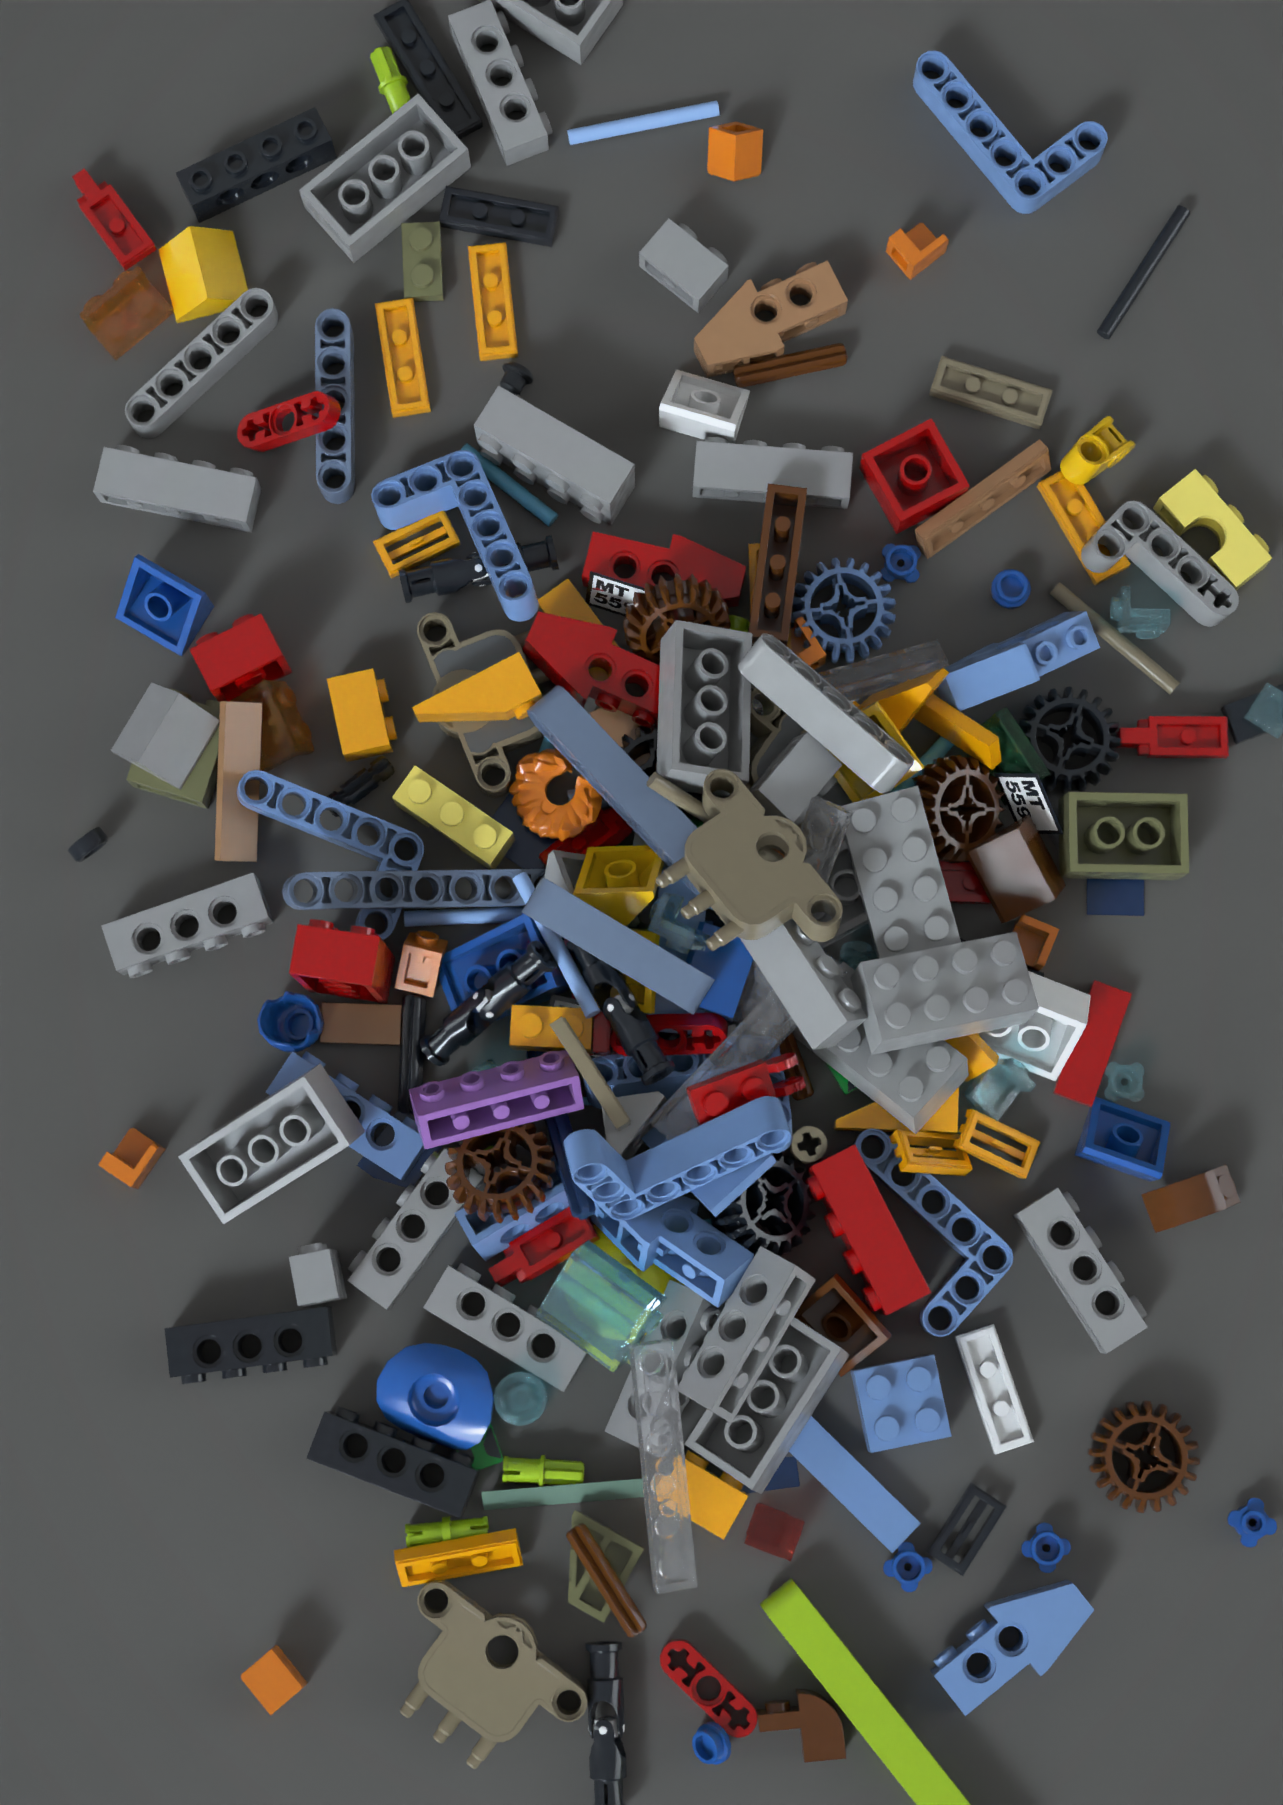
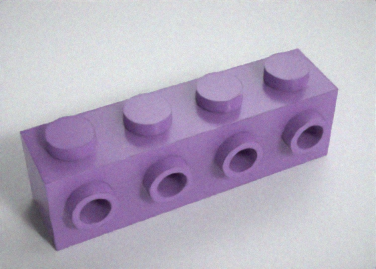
[409,1050,584,1149]

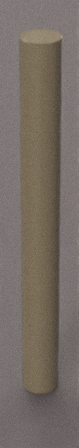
[1050,582,1180,695]
[646,772,784,862]

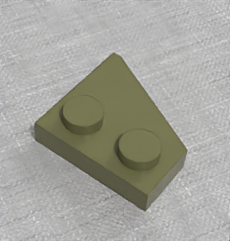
[568,1509,644,1623]

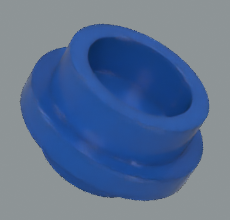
[991,569,1031,609]
[692,1722,731,1765]

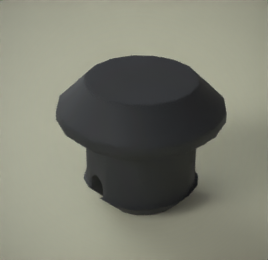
[500,362,534,395]

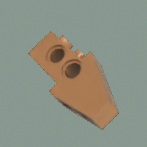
[694,260,848,378]

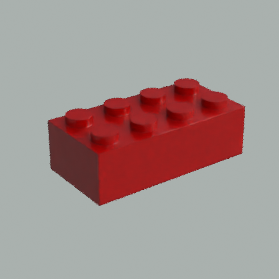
[289,919,395,1004]
[804,1144,931,1315]

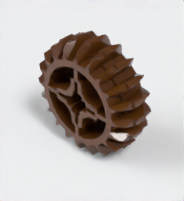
[623,572,731,665]
[912,755,1006,863]
[445,1122,556,1224]
[1087,1400,1200,1513]

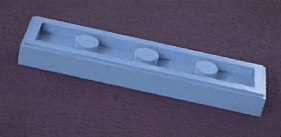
[789,1416,921,1553]

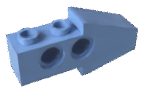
[937,611,1100,711]
[591,1196,754,1308]
[930,1580,1094,1716]

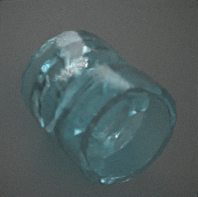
[494,1371,549,1426]

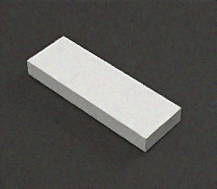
[954,1324,1034,1455]

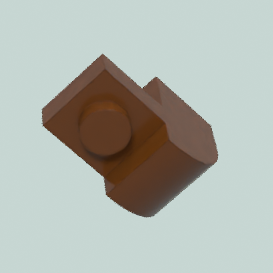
[1141,1164,1241,1233]
[757,1689,846,1763]

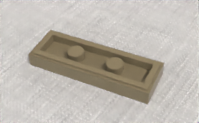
[929,356,1053,430]
[549,1017,631,1131]

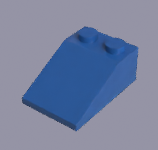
[439,914,570,1020]

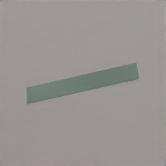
[481,1478,647,1510]

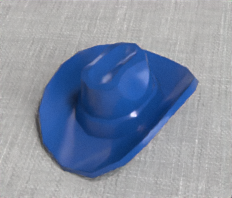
[376,1343,494,1450]

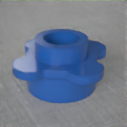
[881,543,921,583]
[1227,1498,1277,1548]
[1021,1523,1071,1573]
[883,1542,933,1592]

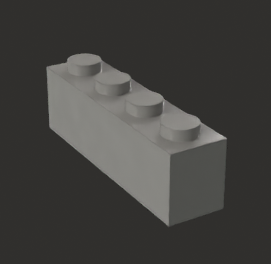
[693,437,853,509]
[93,445,262,533]
[740,918,868,1050]

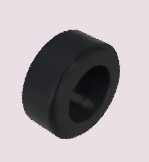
[68,827,108,862]

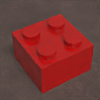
[859,418,970,534]
[189,613,293,702]

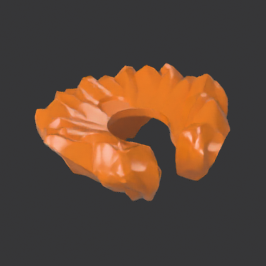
[509,748,603,841]

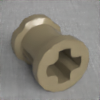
[790,1126,828,1164]

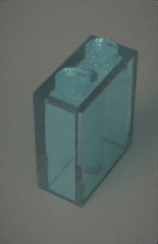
[535,1240,667,1373]

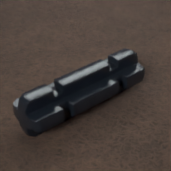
[327,755,395,817]

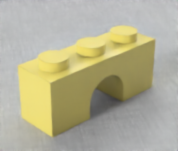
[1153,469,1272,590]
[392,765,516,870]

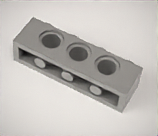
[448,0,553,166]
[101,873,274,978]
[347,1148,484,1310]
[1013,1188,1148,1354]
[676,1246,816,1424]
[423,1263,590,1392]
[605,1280,725,1457]

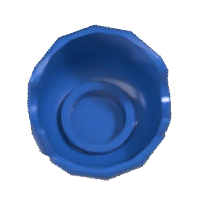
[257,991,324,1052]

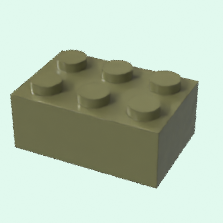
[1058,792,1189,880]

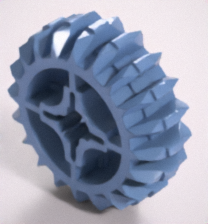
[790,557,896,663]

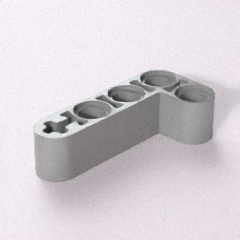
[1081,500,1239,627]

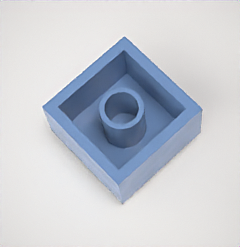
[851,1354,952,1453]

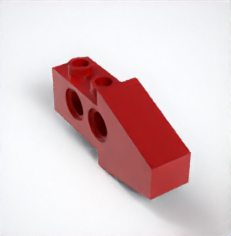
[582,531,746,608]
[522,611,660,728]

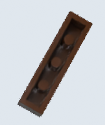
[749,483,807,646]

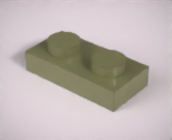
[401,221,444,302]

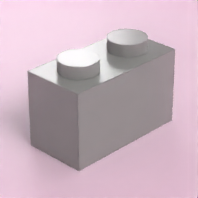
[639,218,729,313]
[749,732,843,825]
[289,1243,347,1306]

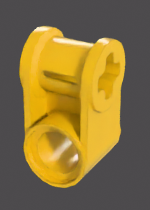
[1060,416,1136,485]

